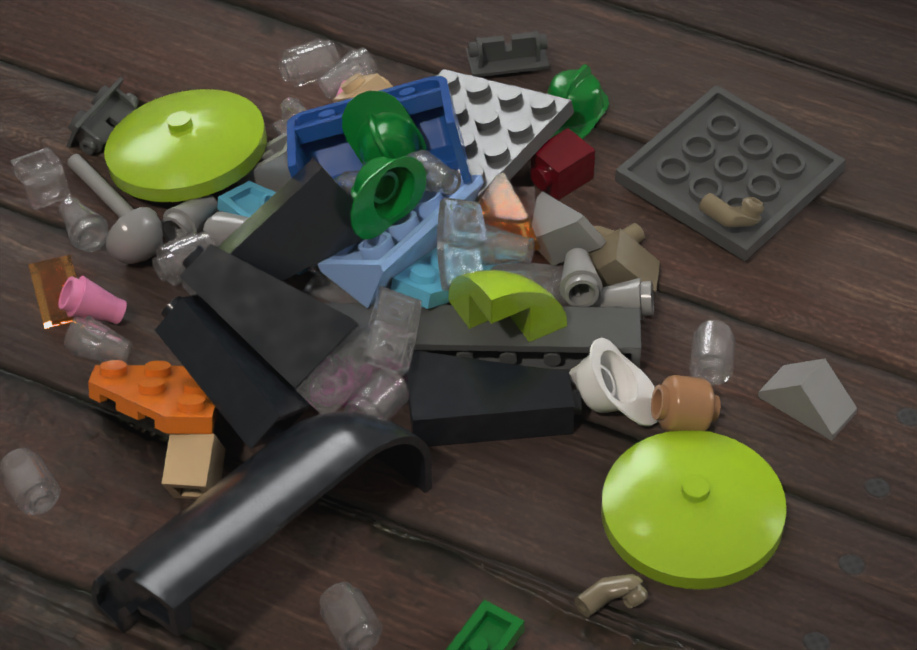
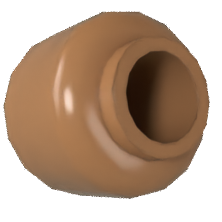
[651,375,721,432]

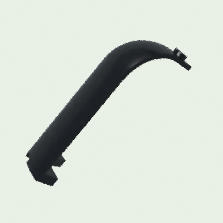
[92,412,432,637]

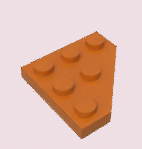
[88,360,219,434]

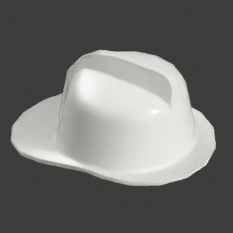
[569,337,658,426]

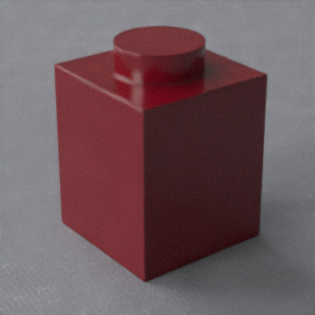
[530,128,595,201]

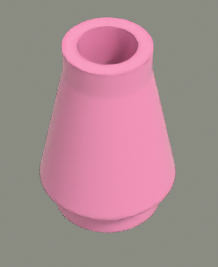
[58,276,127,325]

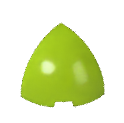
[448,270,567,342]

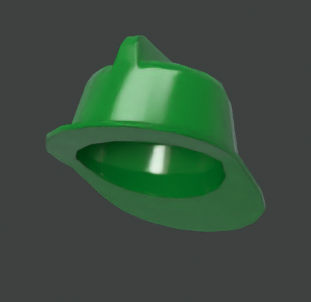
[546,64,609,139]
[342,90,427,165]
[351,156,426,239]

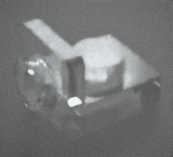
[10,147,71,210]

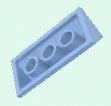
[318,175,484,309]

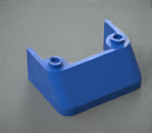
[287,76,472,192]

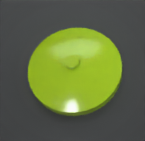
[104,89,267,202]
[601,430,786,589]

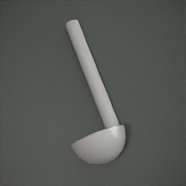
[67,154,164,264]

